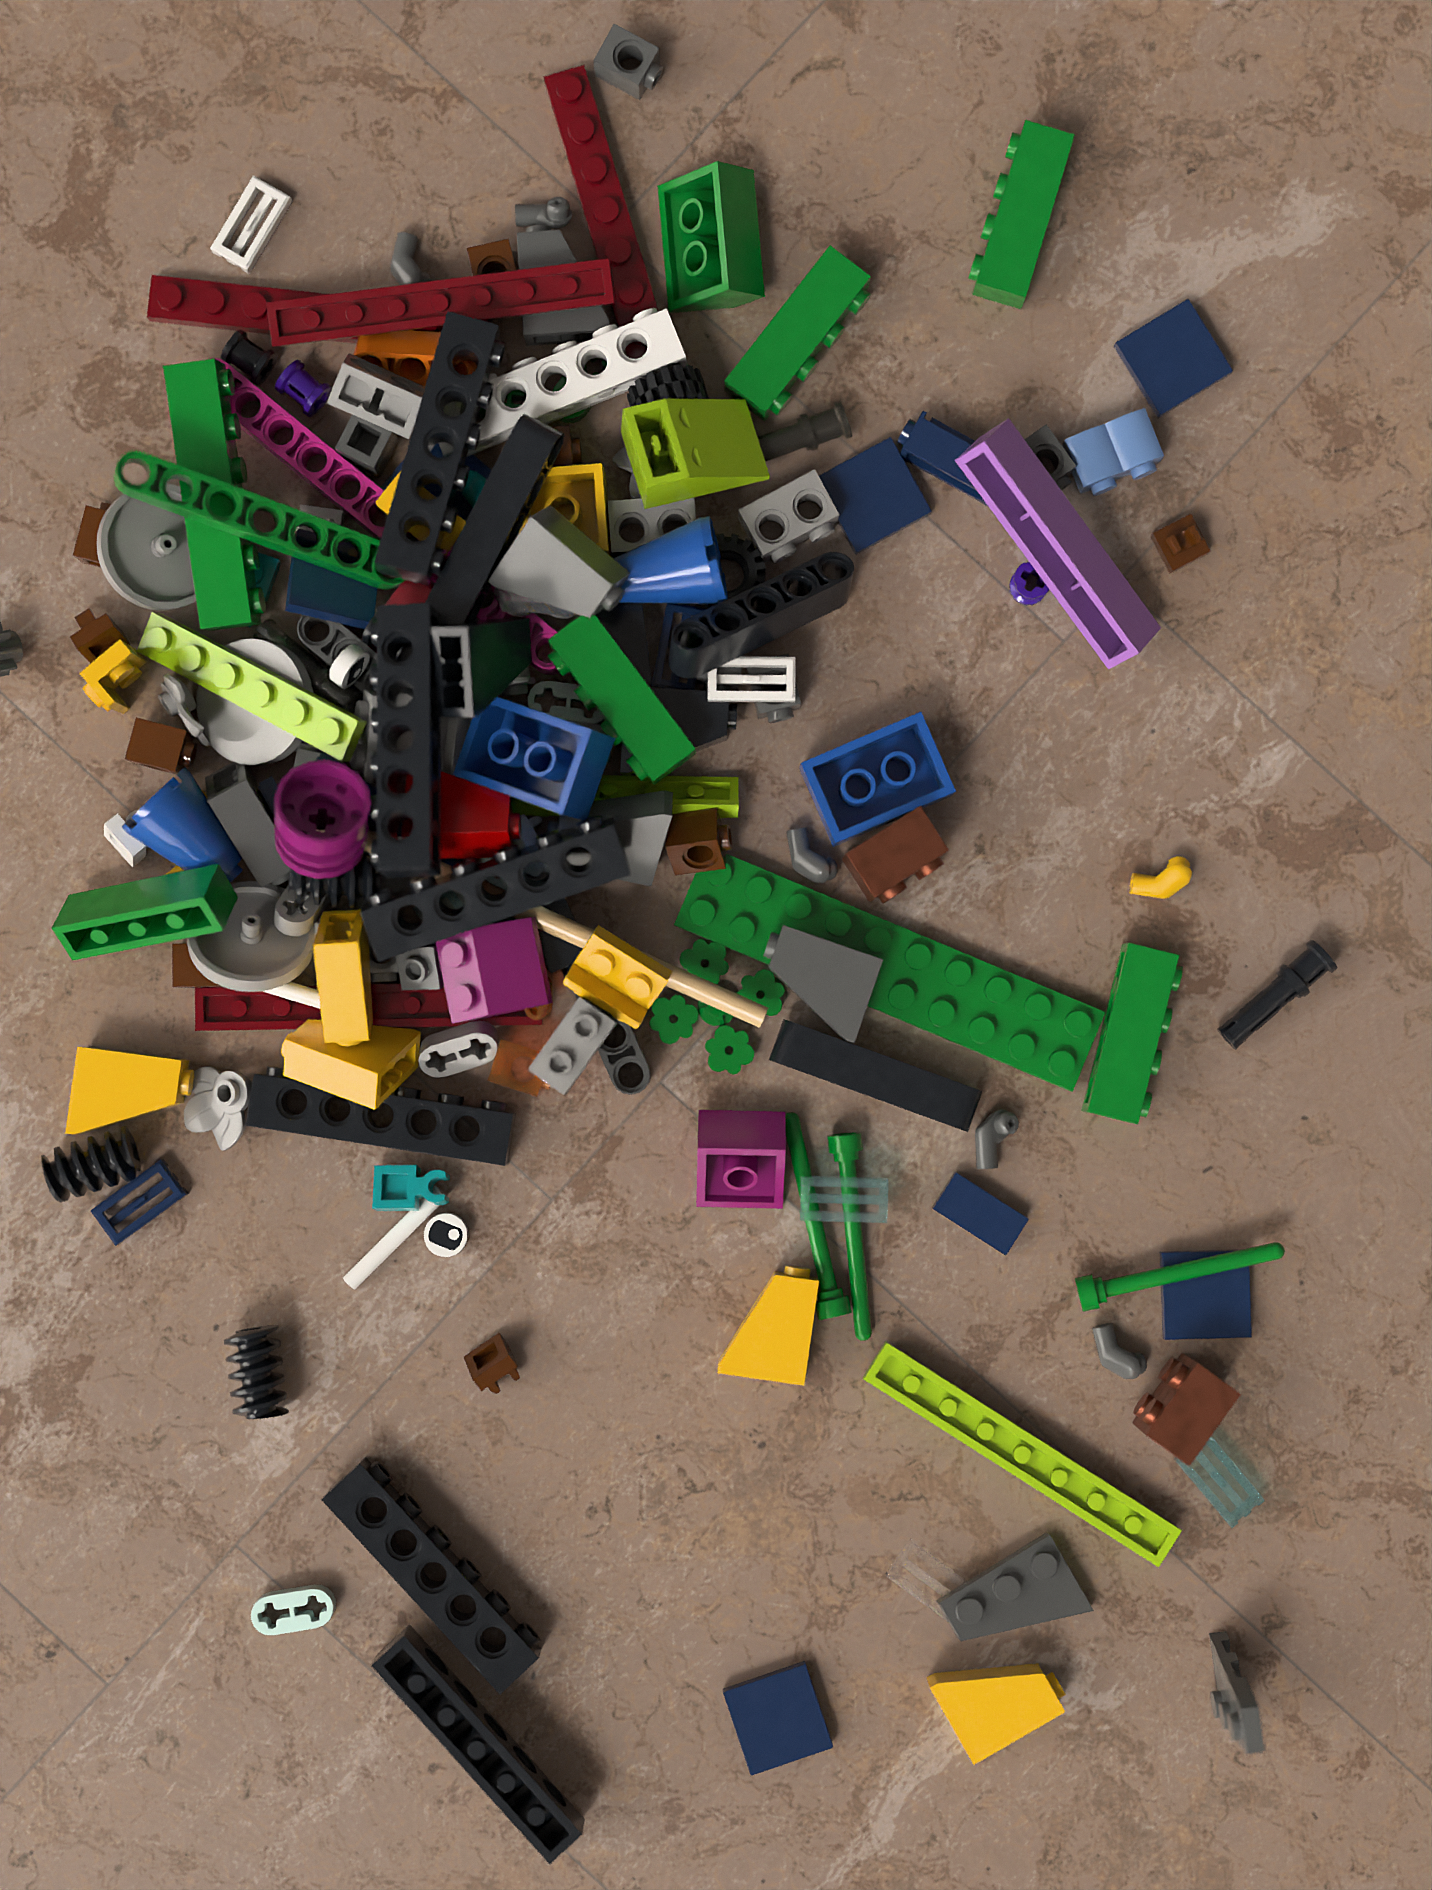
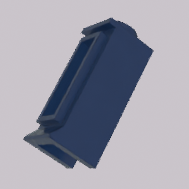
[897,411,989,507]

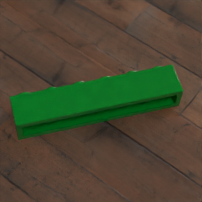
[163,358,266,631]

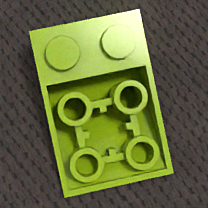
[621,399,770,509]

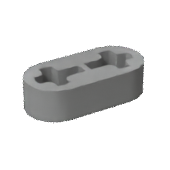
[274,886,331,936]
[418,1021,499,1078]

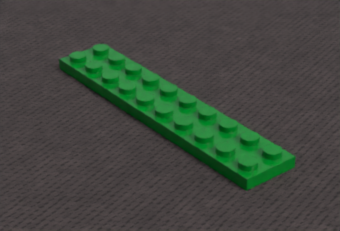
[674,854,1105,1092]

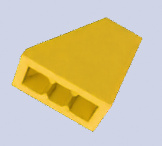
[313,909,373,1046]
[281,1019,421,1110]
[65,1047,194,1135]
[717,1265,819,1386]
[926,1663,1066,1765]

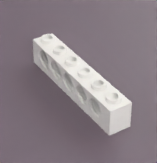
[439,308,688,457]

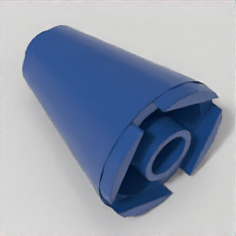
[614,516,728,604]
[121,767,243,882]

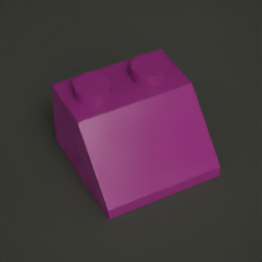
[435,917,553,1023]
[696,1110,786,1209]

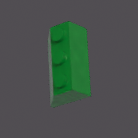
[657,161,765,313]

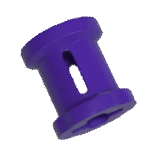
[275,359,332,417]
[1009,562,1050,605]

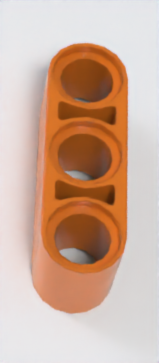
[353,330,478,386]

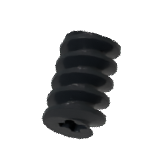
[288,855,381,909]
[41,1126,141,1203]
[224,1325,289,1419]

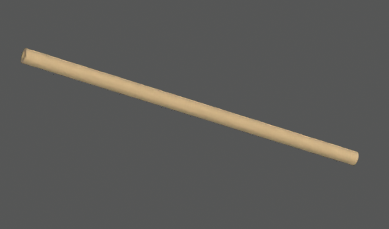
[319,829,768,1028]

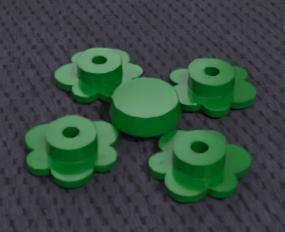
[649,939,785,1074]

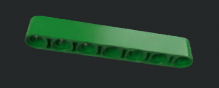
[113,450,405,590]

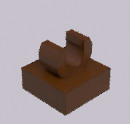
[1150,514,1211,574]
[70,608,130,664]
[464,1333,520,1394]

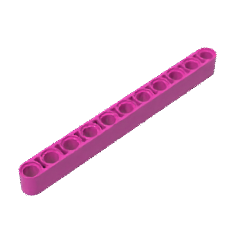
[209,358,559,675]

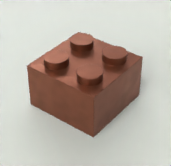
[842,806,949,904]
[1132,1353,1241,1467]

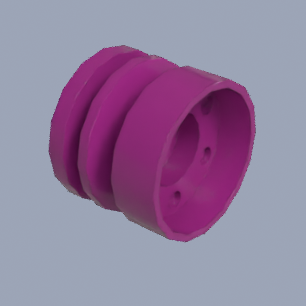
[274,760,371,879]

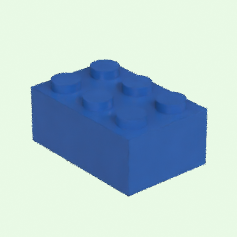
[453,697,615,820]
[799,712,956,847]

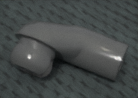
[515,197,572,229]
[390,232,431,285]
[786,828,838,883]
[975,1109,1019,1169]
[1092,1323,1147,1379]

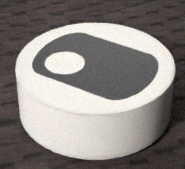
[329,644,370,689]
[424,1213,469,1257]

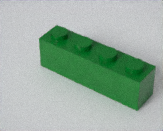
[968,120,1075,310]
[724,245,871,422]
[547,615,696,785]
[52,864,238,961]
[1081,943,1183,1125]

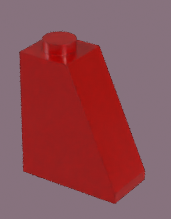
[401,771,522,859]

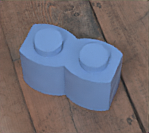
[1062,408,1164,496]

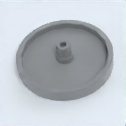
[97,484,196,611]
[197,639,313,765]
[187,881,315,992]

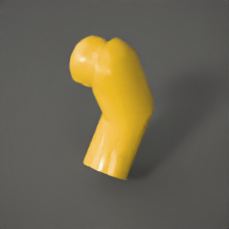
[1129,856,1192,899]

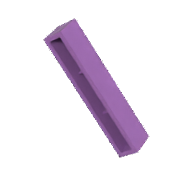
[955,418,1161,670]

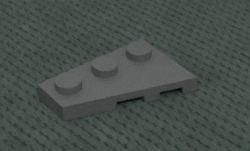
[936,1533,1094,1641]
[1209,1631,1265,1754]

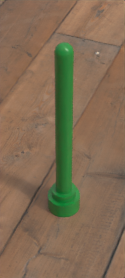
[786,1112,852,1320]
[827,1132,872,1341]
[1075,1242,1285,1312]

